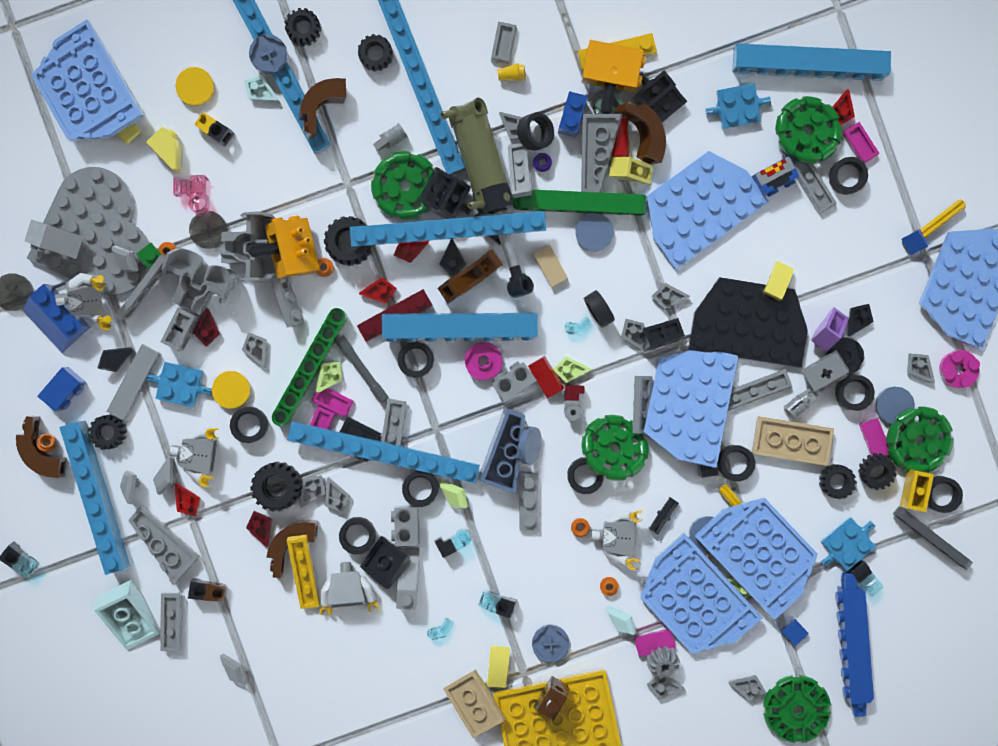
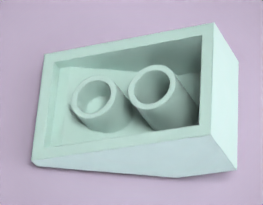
[94,580,160,650]

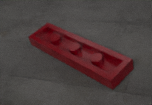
[356,289,433,342]

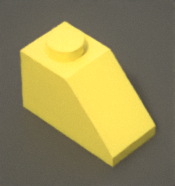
[146,126,181,173]
[609,157,653,184]

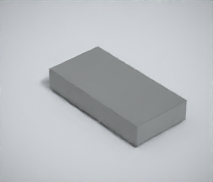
[491,21,517,64]

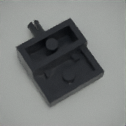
[633,70,688,123]
[417,167,471,219]

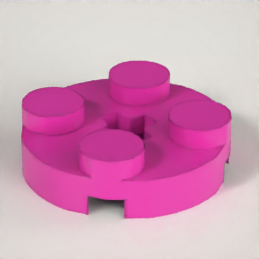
[465,342,503,380]
[939,350,980,388]

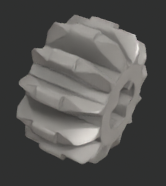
[647,646,680,679]

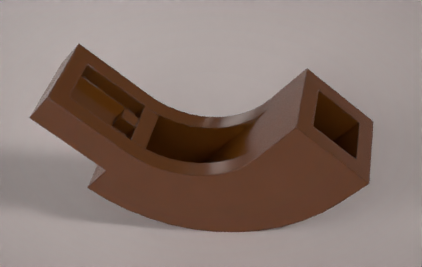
[298,78,346,140]
[615,102,666,165]
[437,249,503,304]
[16,415,67,478]
[266,520,318,578]

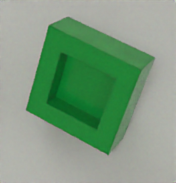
[136,242,162,269]

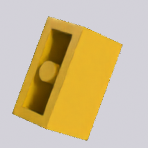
[899,469,934,512]

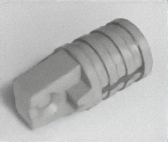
[373,122,408,152]
[783,387,819,419]

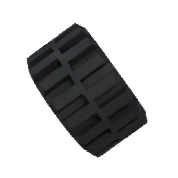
[323,216,374,266]
[250,461,302,512]

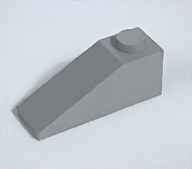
[396,547,420,610]

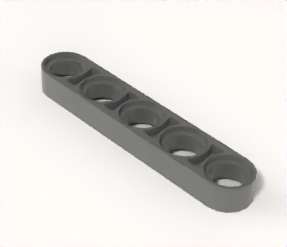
[892,506,973,570]

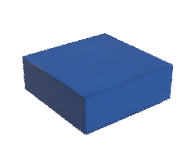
[901,229,929,255]
[781,618,809,646]

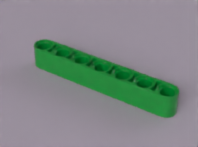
[514,189,646,216]
[271,308,348,426]

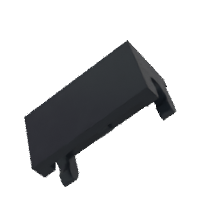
[640,318,685,352]

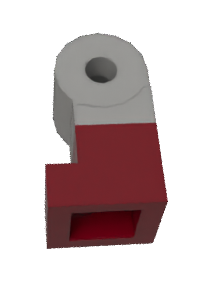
[564,385,585,421]

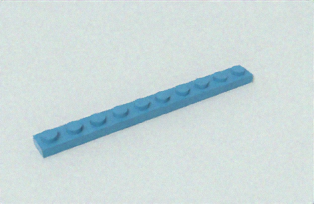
[233,0,331,154]
[378,0,465,175]
[350,211,546,247]
[287,421,480,484]

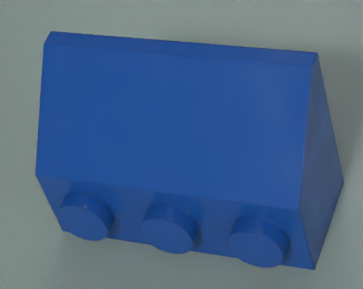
[22,283,90,353]

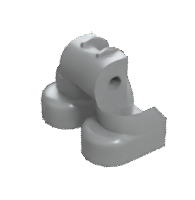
[221,211,276,282]
[161,248,238,315]

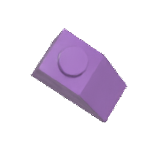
[811,307,849,352]

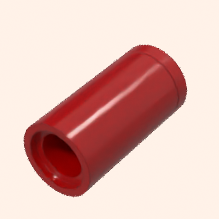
[611,117,629,159]

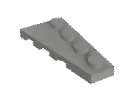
[581,114,622,192]
[128,505,200,585]

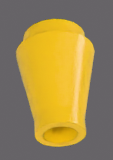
[497,63,526,82]

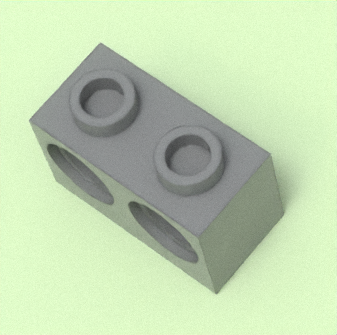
[160,307,200,351]
[492,361,537,403]
[391,505,419,547]

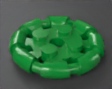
[775,96,843,164]
[371,151,434,220]
[886,406,954,473]
[581,414,649,481]
[763,675,832,744]

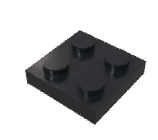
[360,535,410,590]

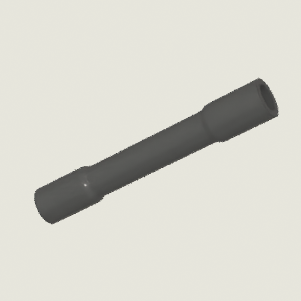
[335,335,389,403]

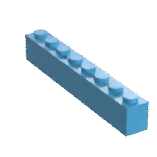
[732,43,892,81]
[382,312,538,342]
[59,420,131,575]

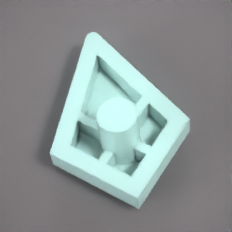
[244,76,279,101]
[605,605,636,635]

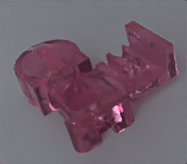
[173,175,210,215]

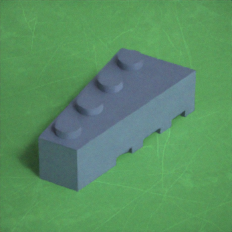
[478,407,525,494]

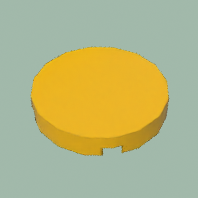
[175,67,215,106]
[212,371,251,409]

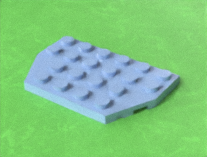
[32,19,144,141]
[646,151,769,269]
[919,228,998,349]
[643,350,738,468]
[694,497,818,620]
[640,532,762,654]

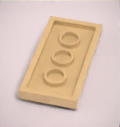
[751,416,834,466]

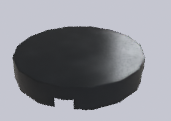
[825,337,864,375]

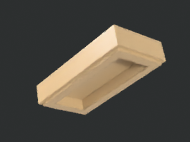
[533,245,568,288]

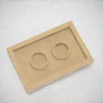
[443,669,506,738]

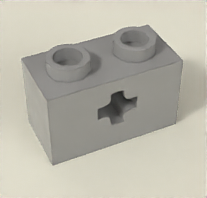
[802,350,849,392]

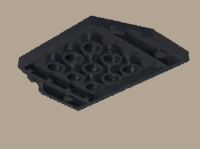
[688,277,808,368]

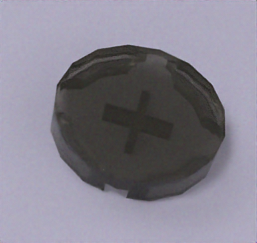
[189,211,228,249]
[0,273,34,311]

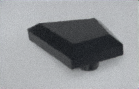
[439,239,466,277]
[847,303,874,337]
[97,347,133,372]

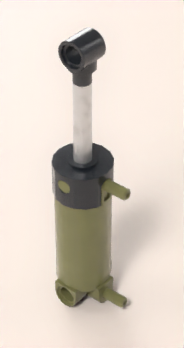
[440,97,534,298]

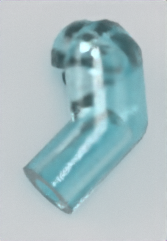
[564,316,593,335]
[427,618,453,640]

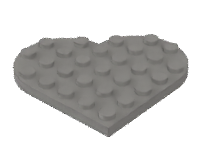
[26,167,149,295]

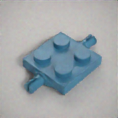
[705,83,771,129]
[146,362,212,408]
[820,517,876,571]

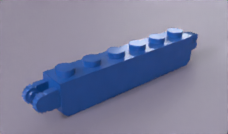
[835,571,874,717]

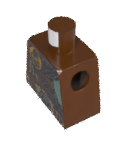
[533,676,568,721]

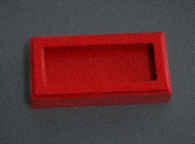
[528,356,564,398]

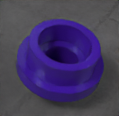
[533,153,552,172]

